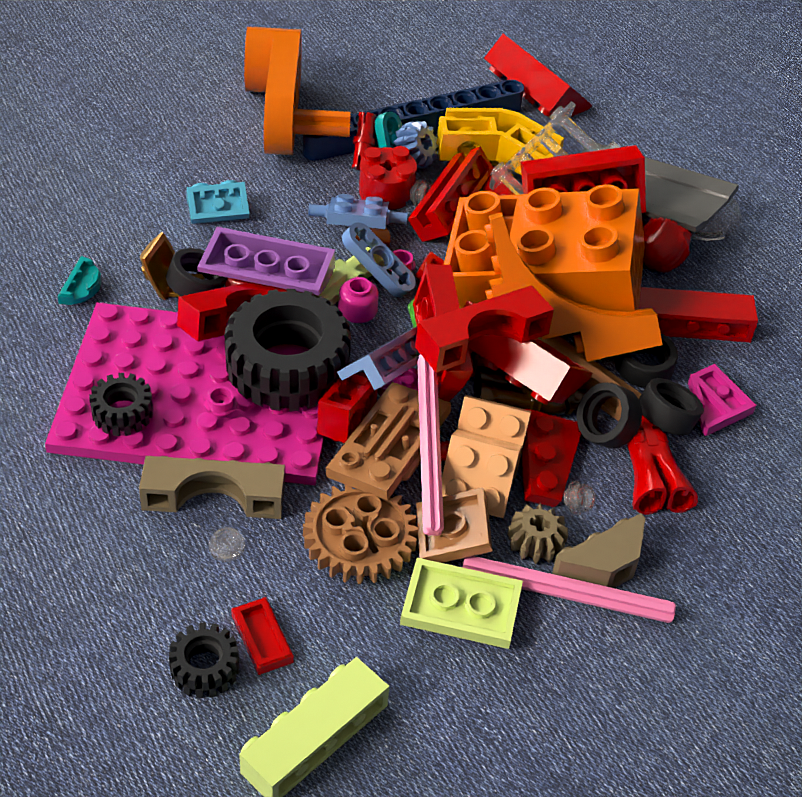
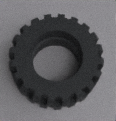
[224,289,351,411]

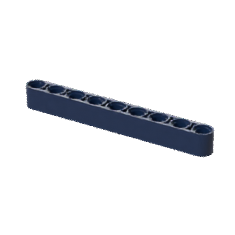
[303,79,524,161]

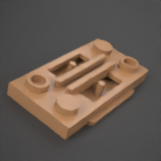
[326,382,451,501]

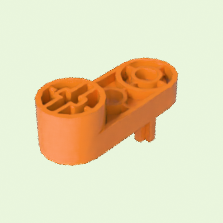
[244,27,351,155]

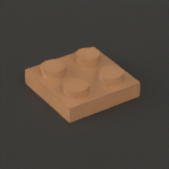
[416,488,493,563]

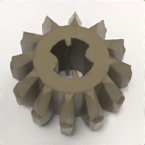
[507,503,568,565]

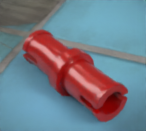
[351,112,376,171]

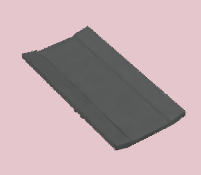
[582,141,739,232]

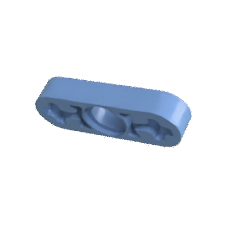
[342,222,416,297]

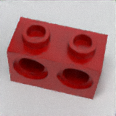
[317,371,377,443]

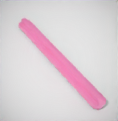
[417,354,444,536]
[463,556,676,623]

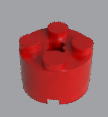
[359,146,417,210]

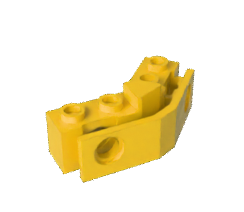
[436,108,564,176]

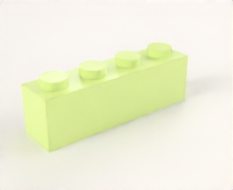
[239,657,389,797]

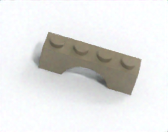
[139,456,285,519]

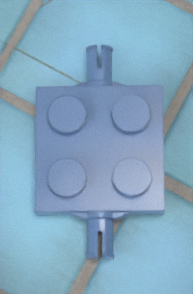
[308,194,408,229]

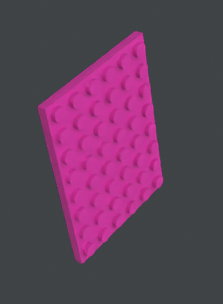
[45,302,325,486]

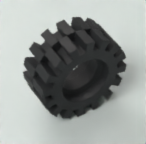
[89,373,153,436]
[169,622,239,698]

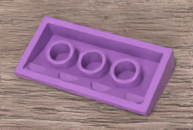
[197,227,335,296]

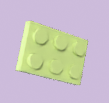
[400,558,523,649]

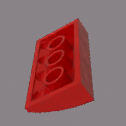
[413,264,473,401]

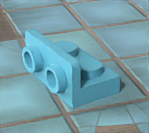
[186,180,249,224]

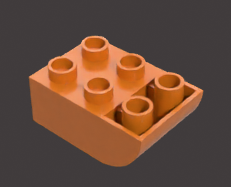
[444,184,645,311]

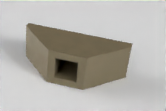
[552,513,645,588]

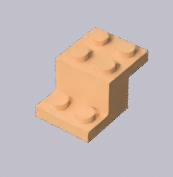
[442,395,531,518]

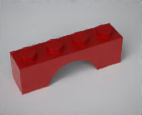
[177,282,303,341]
[415,285,554,373]

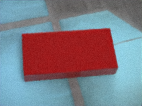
[231,597,294,675]

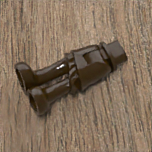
[474,366,586,415]

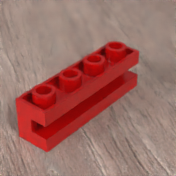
[408,146,494,242]
[639,287,758,343]

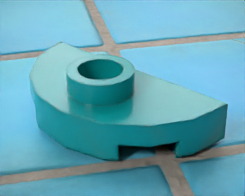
[57,256,102,305]

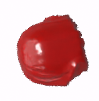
[643,217,692,273]

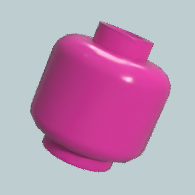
[338,277,379,324]

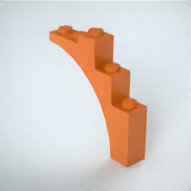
[484,213,663,362]

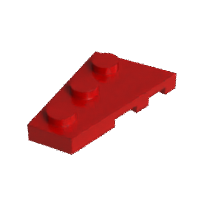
[522,409,581,507]

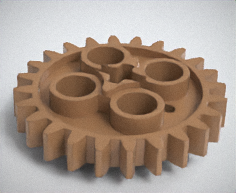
[303,485,418,584]

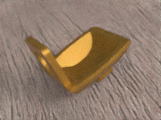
[140,232,205,300]

